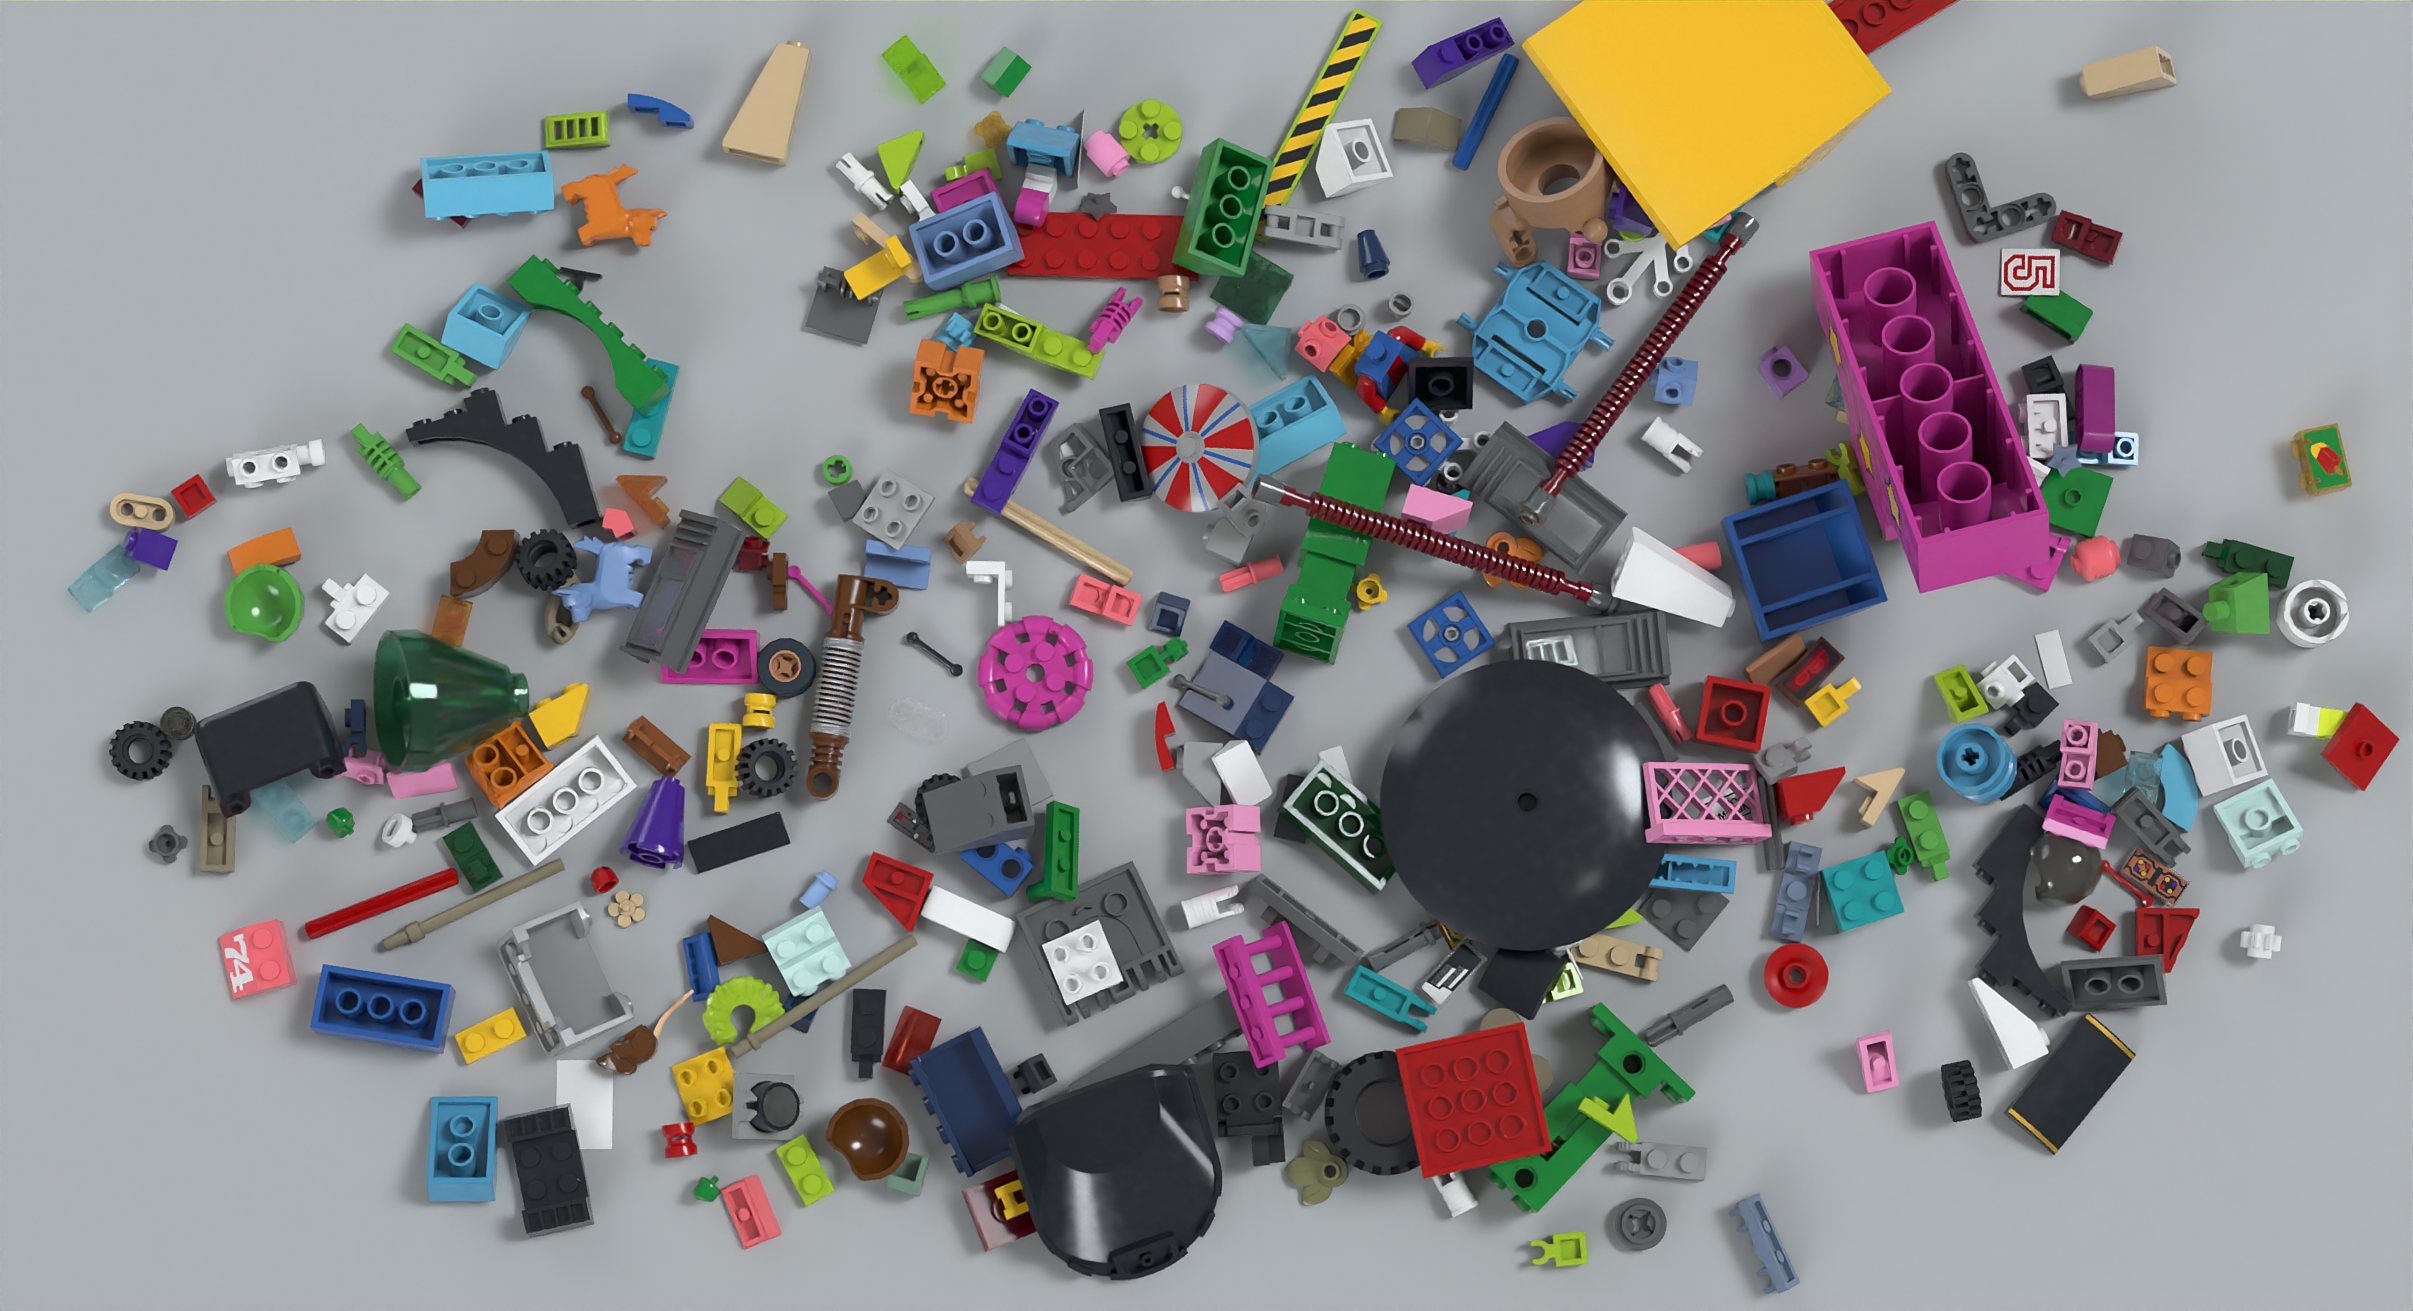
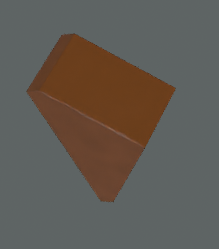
[707,914,769,966]

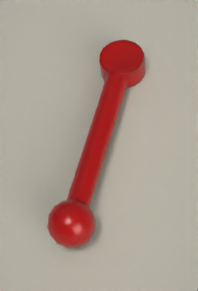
[2098,860,2154,907]

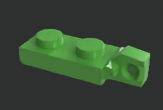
[389,323,478,388]
[1896,790,1951,882]

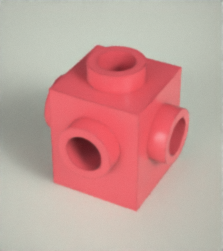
[1294,315,1352,373]

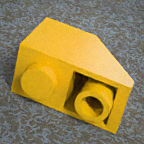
[529,682,592,750]

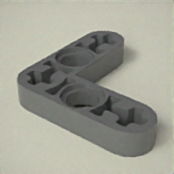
[1945,152,2057,243]

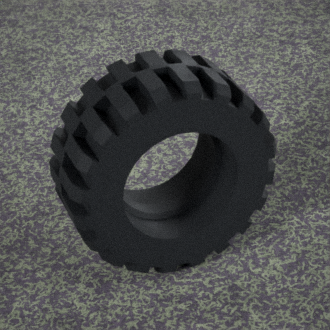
[1324,1050,1420,1175]

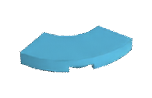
[2149,743,2198,833]

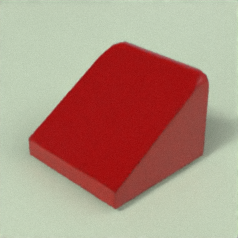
[2066,905,2117,953]

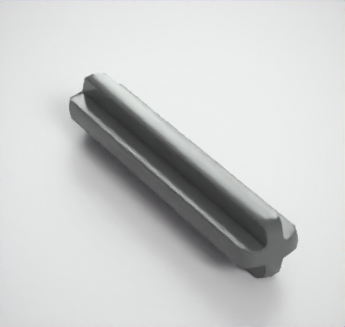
[1757,776,1785,871]

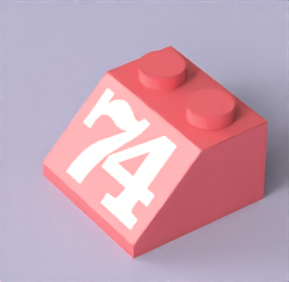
[219,919,298,1000]

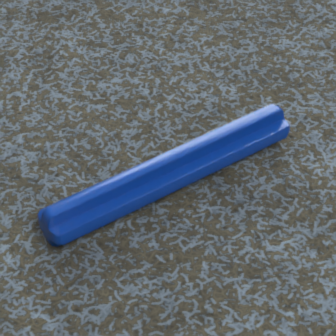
[1452,53,1519,171]

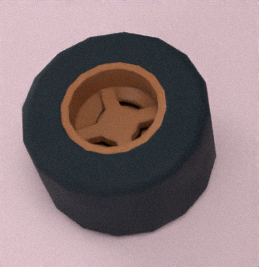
[757,638,816,697]

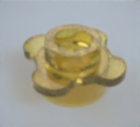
[974,111,1012,149]

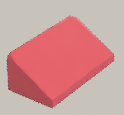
[720,1175,781,1250]

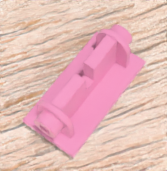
[334,744,389,785]

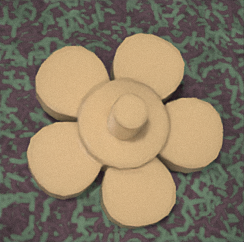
[608,890,645,927]

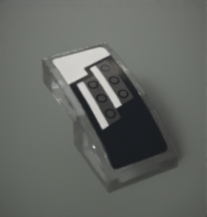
[1417,937,1488,1009]

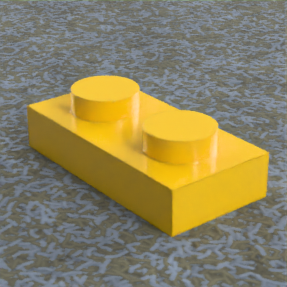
[454,1007,528,1065]

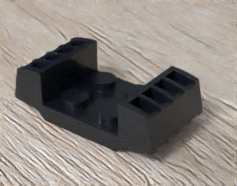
[504,1103,594,1238]

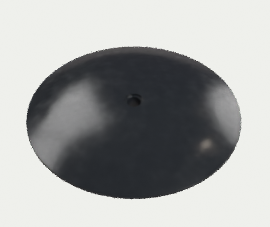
[1380,659,1673,951]

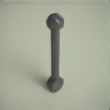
[1173,674,1230,707]

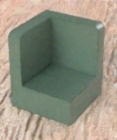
[886,1152,930,1196]

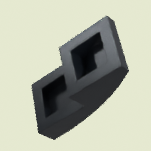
[2021,355,2075,422]

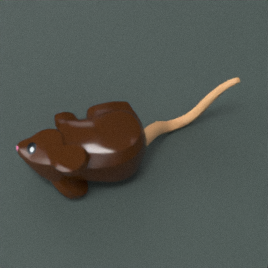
[596,990,694,1075]

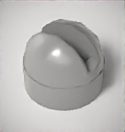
[1387,291,1414,319]

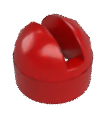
[590,866,619,894]

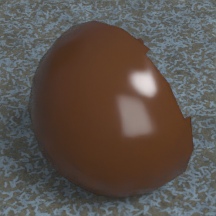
[825,1098,909,1181]

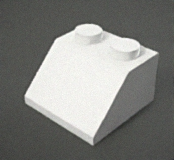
[2181,714,2268,797]

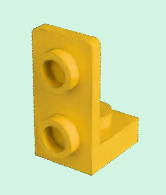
[844,235,914,300]

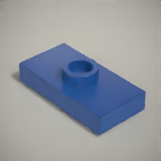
[683,932,721,1002]

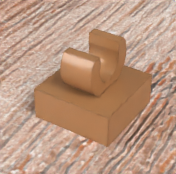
[942,521,986,565]

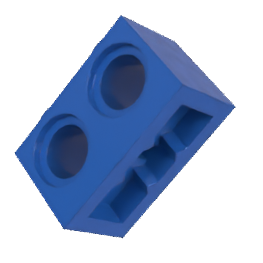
[959,843,1035,898]

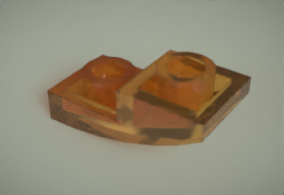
[425,595,473,669]

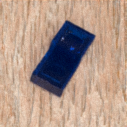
[1209,620,1285,681]

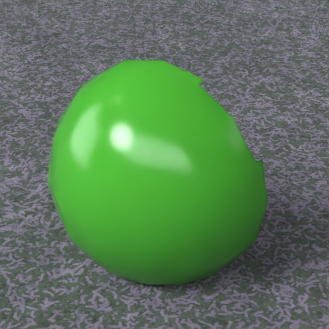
[224,564,305,643]

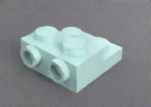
[2214,778,2304,869]
[762,905,851,997]

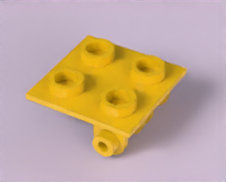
[671,1046,736,1127]

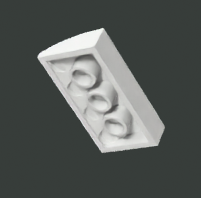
[494,734,637,866]

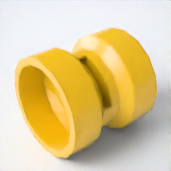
[742,693,777,729]

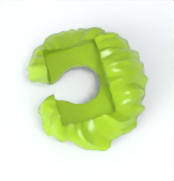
[702,975,785,1046]

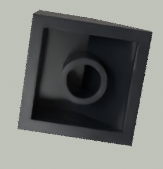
[1407,357,1474,410]

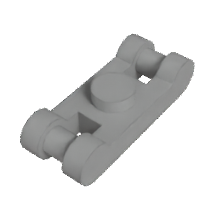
[1261,204,1346,250]

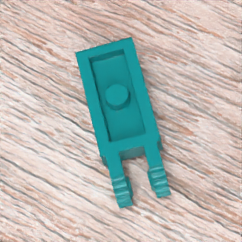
[1344,964,1437,1033]

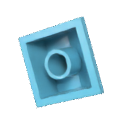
[441,282,533,370]

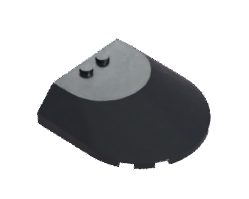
[1004,1063,1222,1280]

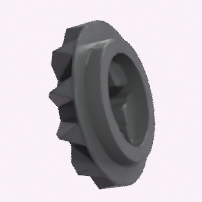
[1614,1198,1667,1250]

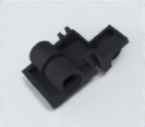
[1212,1051,1286,1166]

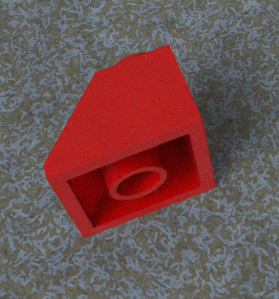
[1775,766,1846,826]

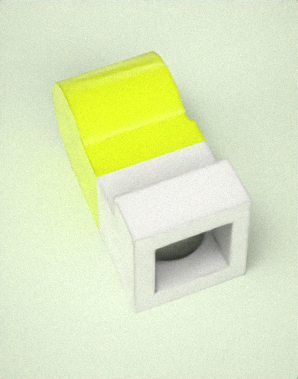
[2287,702,2349,739]

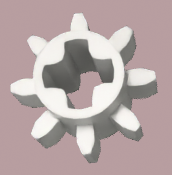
[2240,924,2282,959]

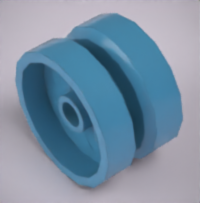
[1937,723,2017,803]

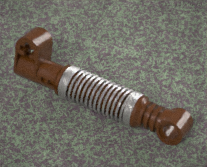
[806,574,899,801]

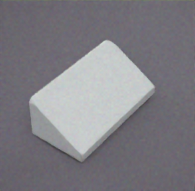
[1211,740,1272,806]

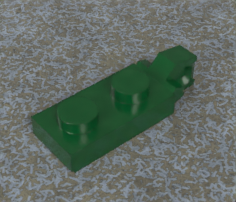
[2201,539,2294,589]

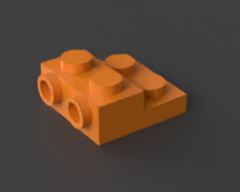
[2141,646,2213,722]

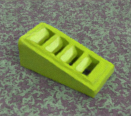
[545,111,610,149]

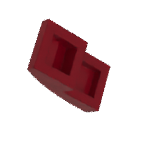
[2051,210,2124,265]

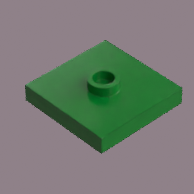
[2040,466,2114,538]

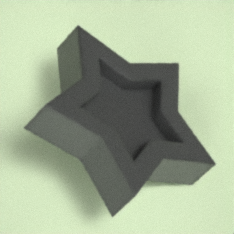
[1080,192,1117,221]

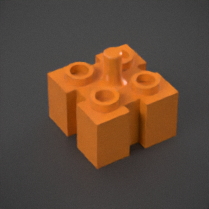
[909,339,985,424]

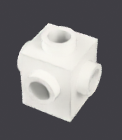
[1976,654,2035,710]

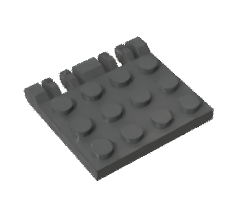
[1015,861,1184,1027]

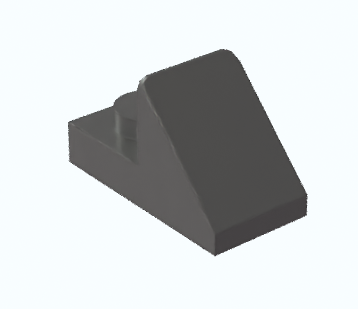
[2143,587,2209,645]

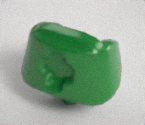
[326,807,355,838]
[692,1175,721,1202]

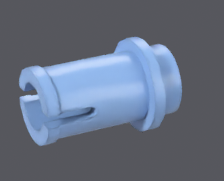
[799,870,839,909]

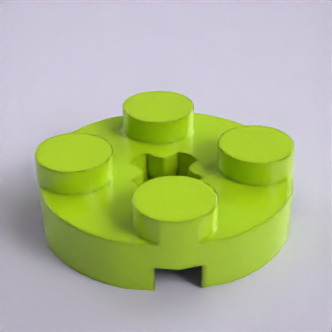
[1119,99,1183,164]

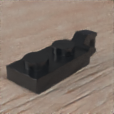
[850,988,887,1079]

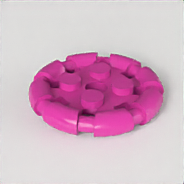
[977,615,1094,731]

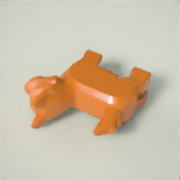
[561,164,667,247]

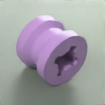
[1204,306,1244,345]

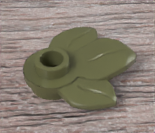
[1284,1140,1349,1205]

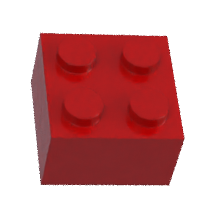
[1693,675,1772,754]

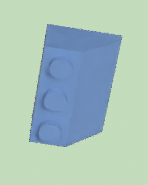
[908,191,1025,293]

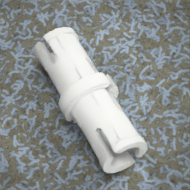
[836,153,895,211]

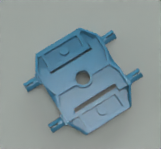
[1456,260,1615,405]

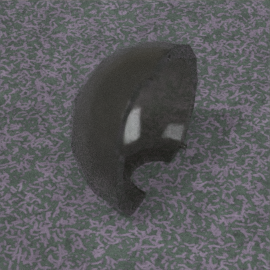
[2030,830,2102,907]

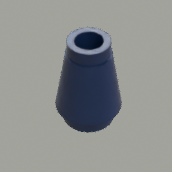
[1357,230,1390,280]

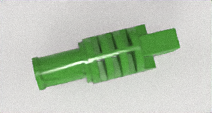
[351,423,422,500]

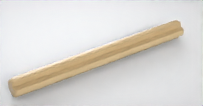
[963,478,1133,586]

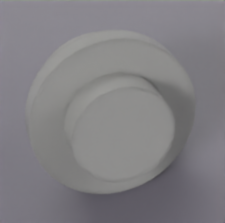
[1334,304,1366,336]

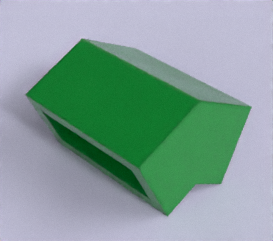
[980,46,1032,98]

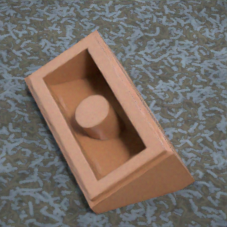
[1743,632,1807,686]

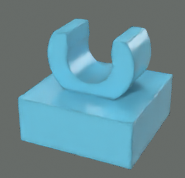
[936,312,979,352]

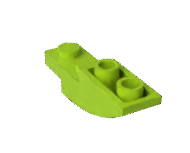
[973,303,1106,381]

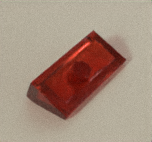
[882,1005,942,1076]

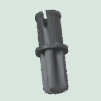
[412,797,478,832]

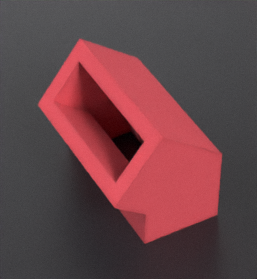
[602,508,639,542]

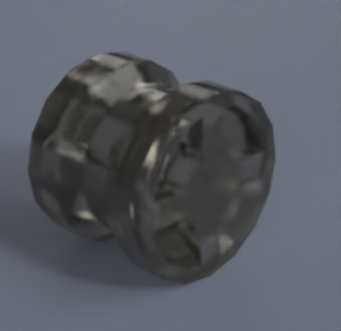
[160,707,197,741]

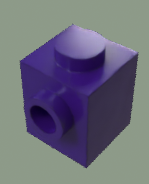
[123,526,178,571]

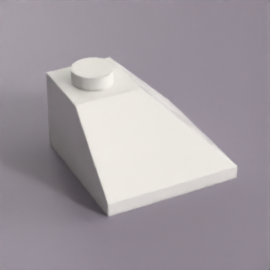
[1315,118,1393,198]

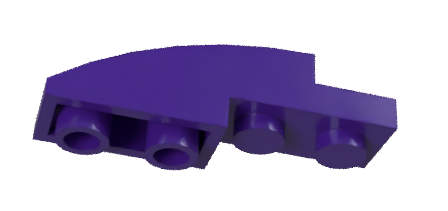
[971,388,1059,517]

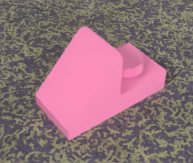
[1854,1030,1899,1093]

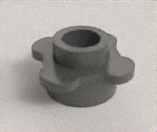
[149,825,188,863]

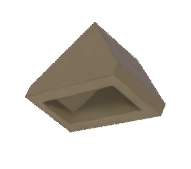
[1394,107,1462,152]

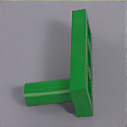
[1026,801,1080,904]

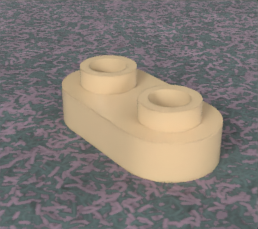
[110,493,176,532]

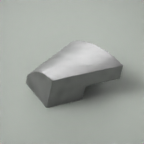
[1051,423,1115,512]

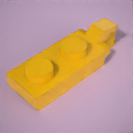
[706,723,743,813]

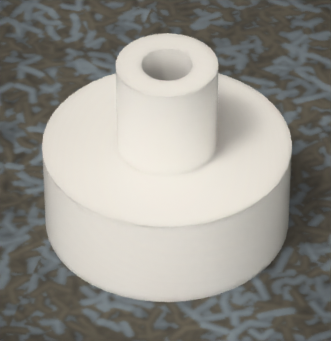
[382,813,417,848]

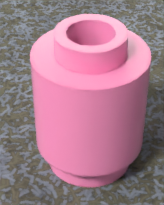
[1084,130,1130,177]

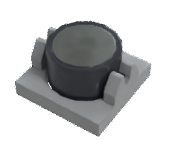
[732,1073,804,1140]

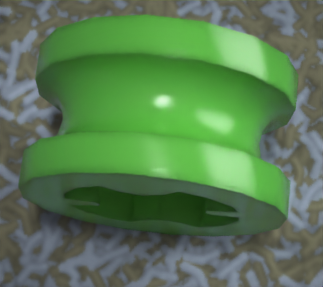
[823,455,853,486]

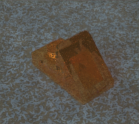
[615,475,671,530]

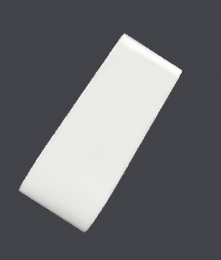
[920,885,1018,953]

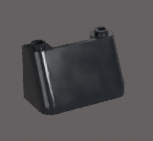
[193,681,347,819]

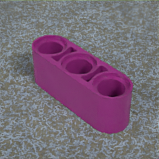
[2075,363,2115,454]

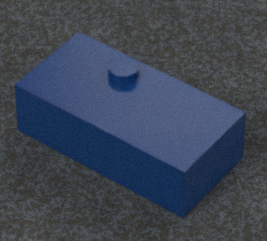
[310,964,456,1054]

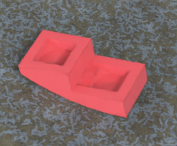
[1068,574,1143,626]

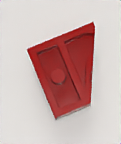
[862,851,934,933]
[2135,908,2200,974]

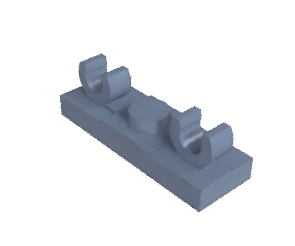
[1768,841,1823,943]
[1729,1193,1800,1294]

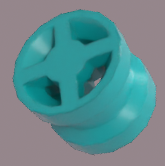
[1744,470,1776,505]

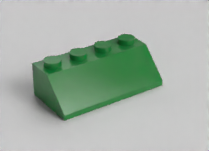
[1172,138,1274,278]

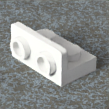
[2017,393,2068,460]

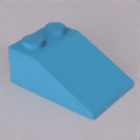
[1006,119,1081,178]
[426,1096,498,1202]

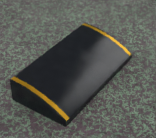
[2003,1013,2136,1155]

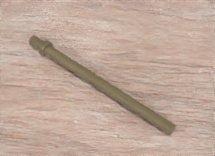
[730,934,918,1059]

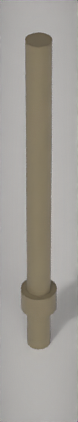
[383,858,565,951]

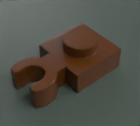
[767,553,789,610]

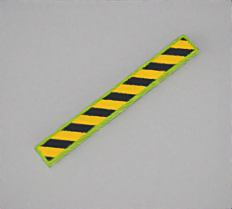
[1254,8,1383,245]

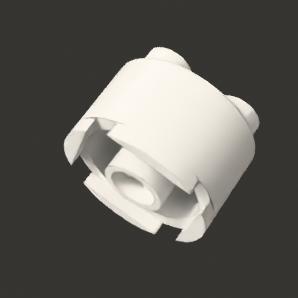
[2276,580,2349,648]

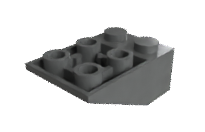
[923,765,1035,856]

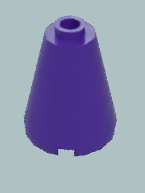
[619,776,685,869]

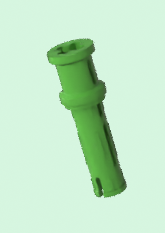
[903,274,1002,321]

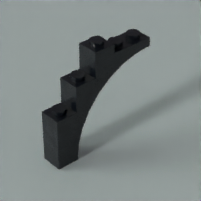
[406,387,603,530]
[1972,803,2072,1018]

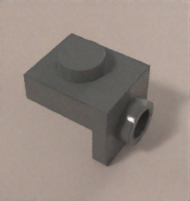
[2126,534,2181,577]

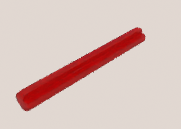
[305,868,459,939]

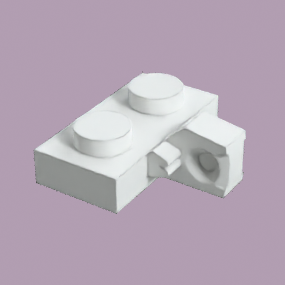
[321,573,392,644]

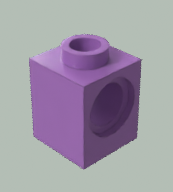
[1757,345,1809,399]

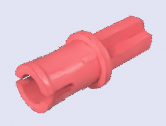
[1219,554,1284,592]
[1645,683,1694,746]

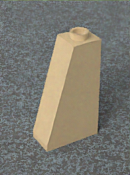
[722,40,812,166]

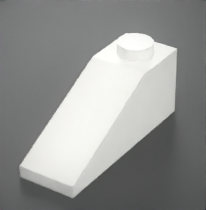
[1967,977,2050,1070]

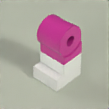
[1014,163,1057,227]

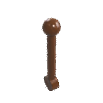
[581,386,621,444]

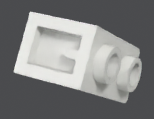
[966,561,1013,628]

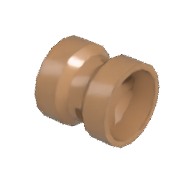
[1158,275,1190,313]

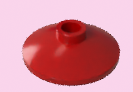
[1763,943,1829,1008]

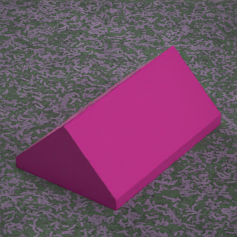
[658,628,760,684]

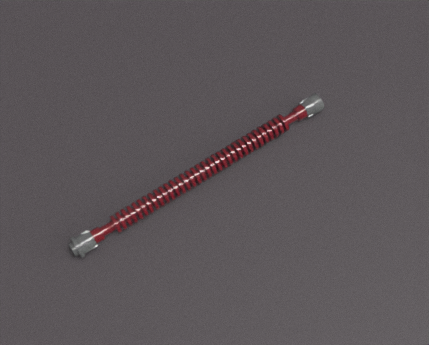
[1518,212,1760,526]
[1251,474,1622,616]

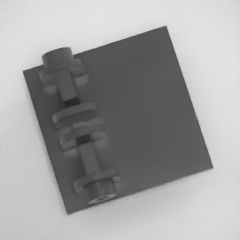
[806,266,884,344]

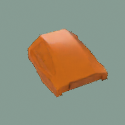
[465,719,554,810]

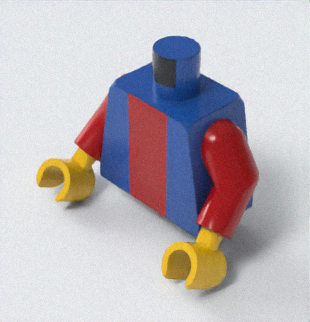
[1354,326,1446,427]

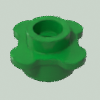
[1884,836,1917,875]

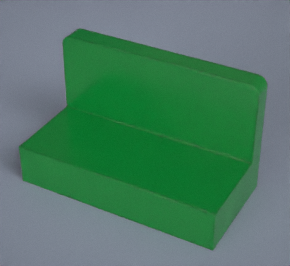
[2019,289,2093,344]

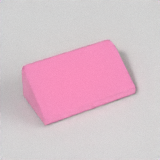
[386,763,458,799]

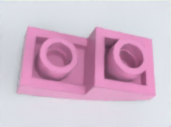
[1567,214,1604,280]
[2058,719,2098,791]

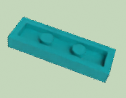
[623,358,680,459]

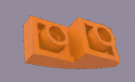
[227,527,301,577]

